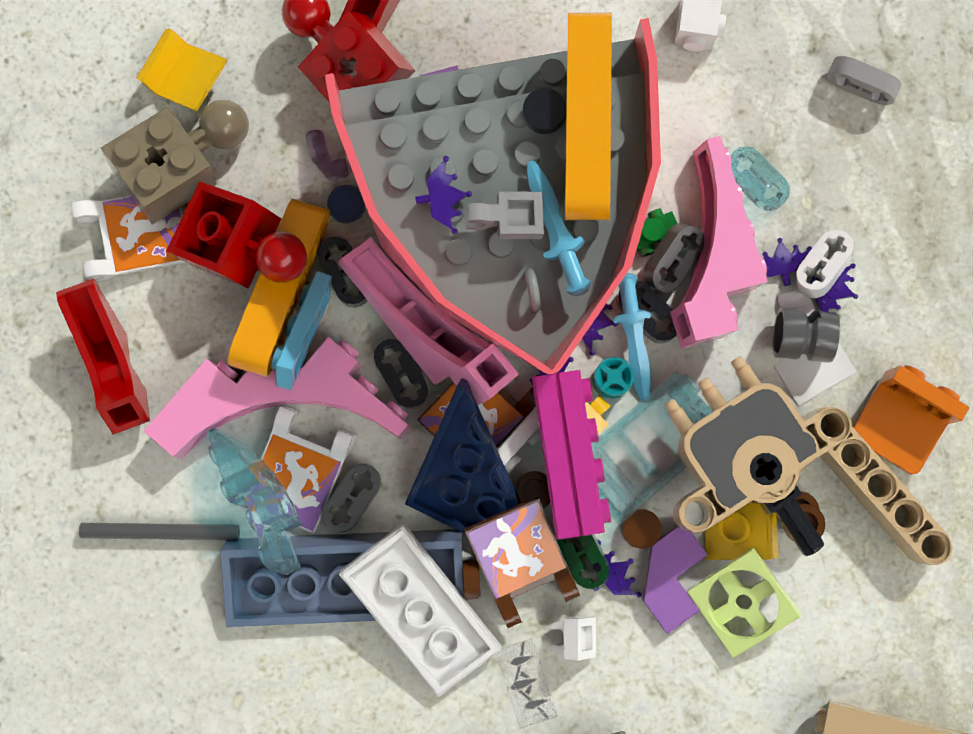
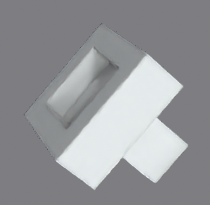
[551,617,596,661]

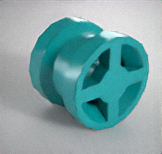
[592,357,634,399]

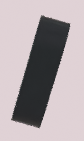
[318,236,367,308]
[616,280,677,344]
[374,339,428,409]

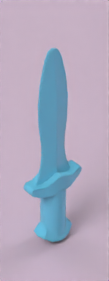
[527,160,592,296]
[613,273,651,403]

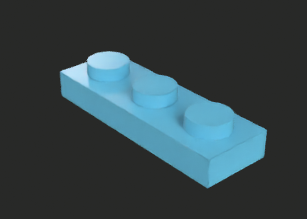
[271,271,332,391]

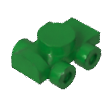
[636,208,677,258]

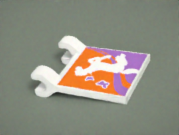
[71,195,187,282]
[243,406,357,534]

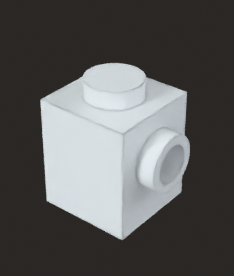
[674,0,726,52]

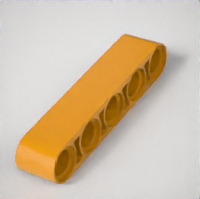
[565,12,612,220]
[228,198,330,377]

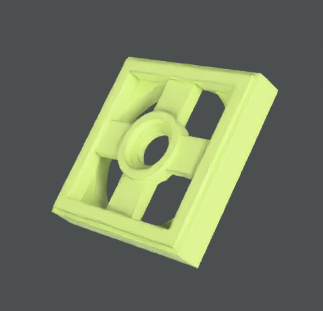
[687,547,801,658]

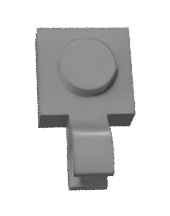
[466,192,544,239]

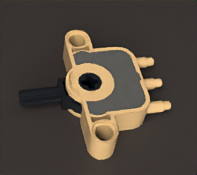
[664,356,852,557]

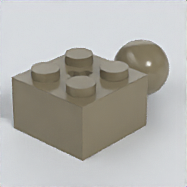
[100,100,249,225]

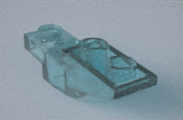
[207,428,302,575]

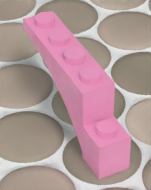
[670,136,768,349]
[338,237,519,405]

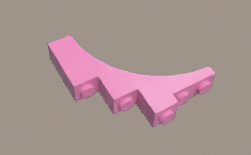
[144,337,411,459]

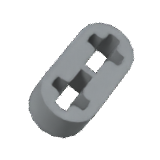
[827,56,901,105]

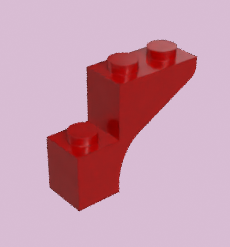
[56,278,150,435]

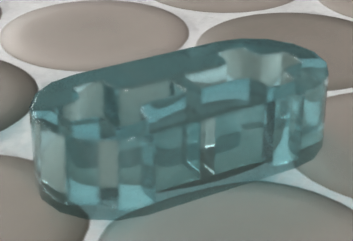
[731,146,790,211]

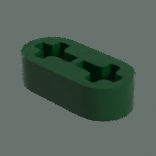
[555,534,611,589]

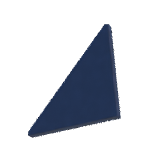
[405,378,521,534]

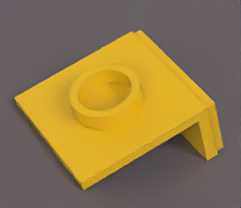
[136,28,228,112]
[705,503,779,560]

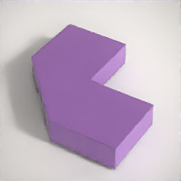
[643,526,708,634]

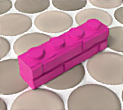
[532,370,611,540]

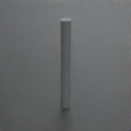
[79,523,240,541]

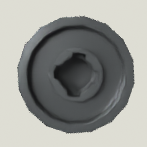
[773,307,840,363]

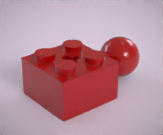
[281,0,416,103]
[166,181,307,289]

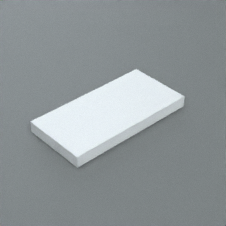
[339,522,502,697]

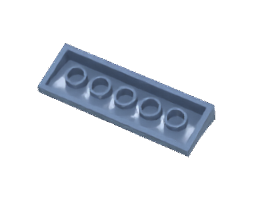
[220,529,464,627]

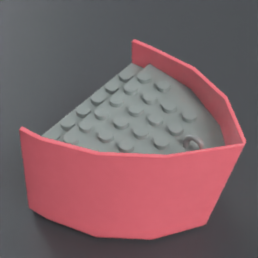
[325,18,661,374]

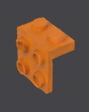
[853,365,970,475]

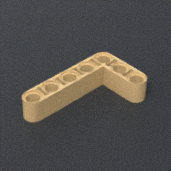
[754,407,953,565]

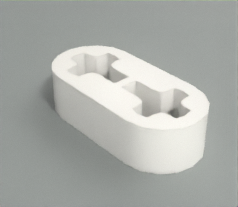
[796,230,854,298]

